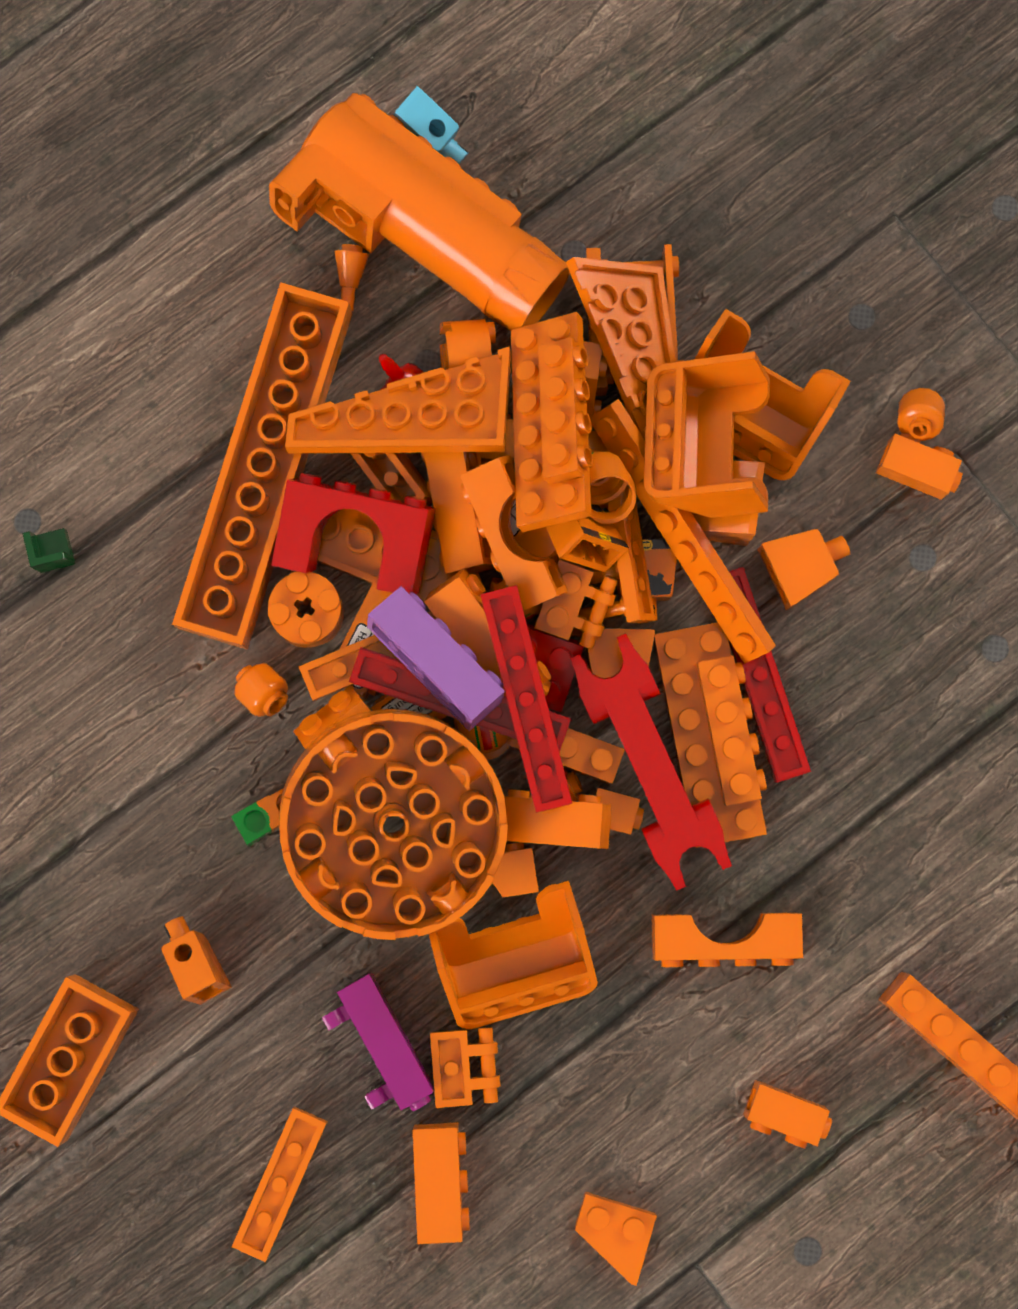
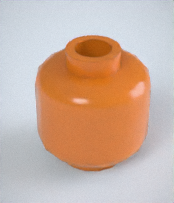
[897,388,945,441]
[234,663,288,717]

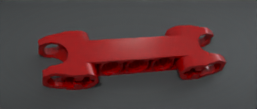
[570,633,732,891]

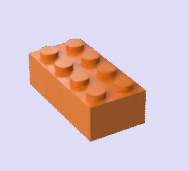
[0,974,139,1147]

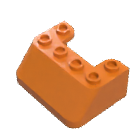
[695,309,851,480]
[644,351,770,517]
[429,881,598,1029]

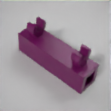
[322,972,434,1112]

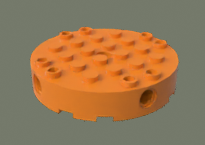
[279,709,508,940]

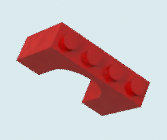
[271,473,436,595]

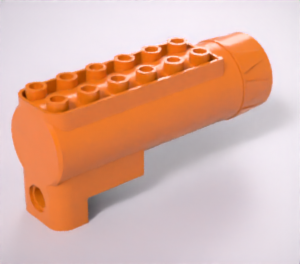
[269,93,570,331]

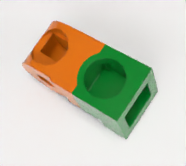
[231,788,284,847]

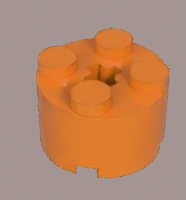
[439,319,496,370]
[268,571,344,648]

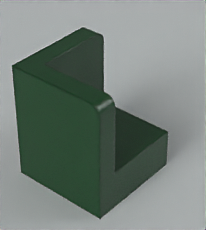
[22,528,75,573]

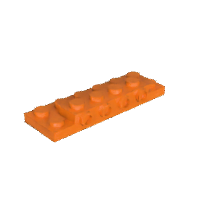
[511,312,593,532]
[654,622,767,848]

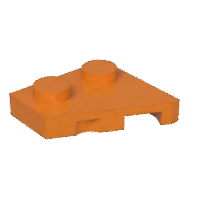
[575,1192,657,1286]

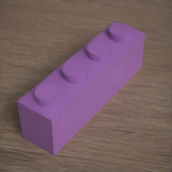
[367,586,505,731]

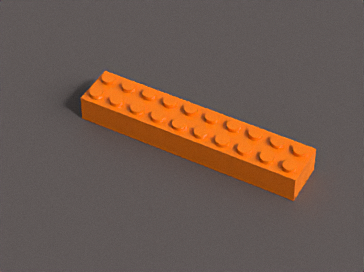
[172,282,352,650]

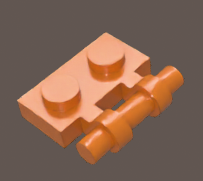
[534,558,618,649]
[430,1027,501,1108]

